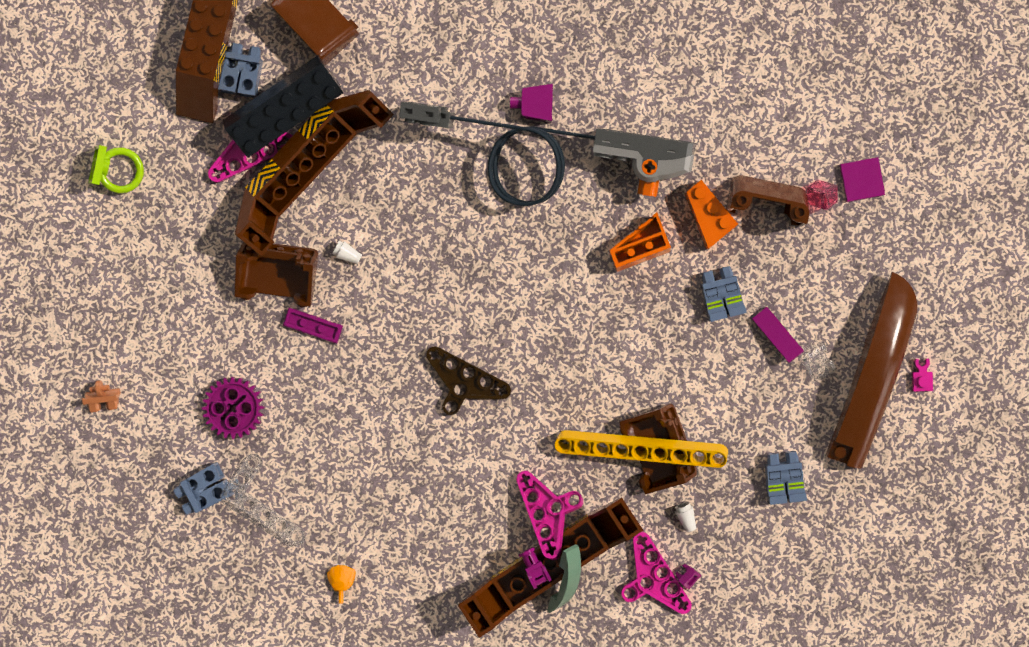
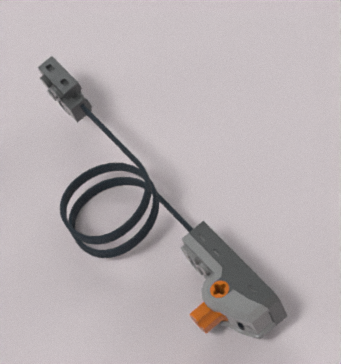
[399,102,696,206]

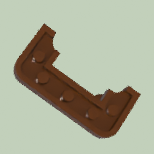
[270,0,359,65]
[725,175,810,227]
[235,242,318,307]
[619,404,697,495]

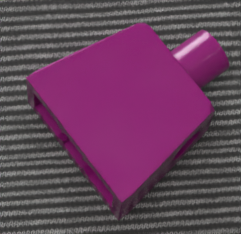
[510,84,553,123]

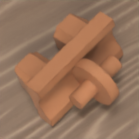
[82,380,121,413]

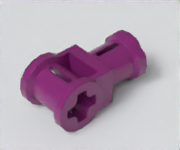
[518,547,552,589]

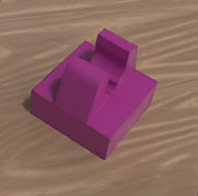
[675,564,702,589]

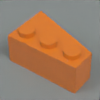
[685,180,738,250]
[610,212,671,272]

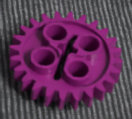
[202,377,265,439]

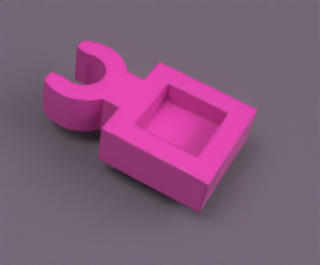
[912,358,933,392]

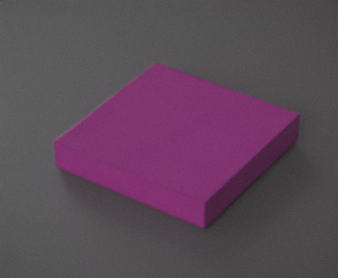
[840,157,885,202]

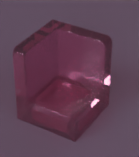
[807,180,838,210]

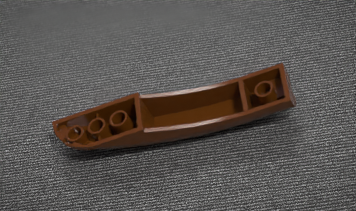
[826,272,917,469]

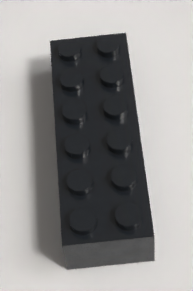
[222,55,343,158]

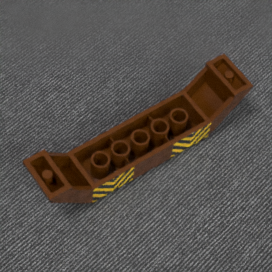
[176,0,238,124]
[235,90,394,256]
[458,497,644,638]

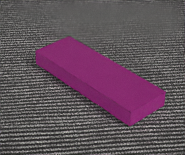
[283,307,343,344]
[752,307,804,363]

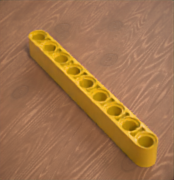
[554,430,728,468]

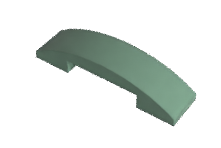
[547,544,581,613]

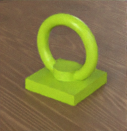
[88,145,144,193]

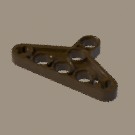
[426,346,511,415]

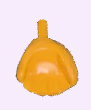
[327,565,356,604]

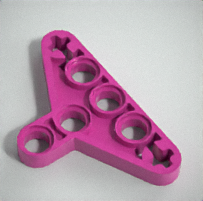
[208,132,293,183]
[516,471,584,560]
[621,531,692,614]

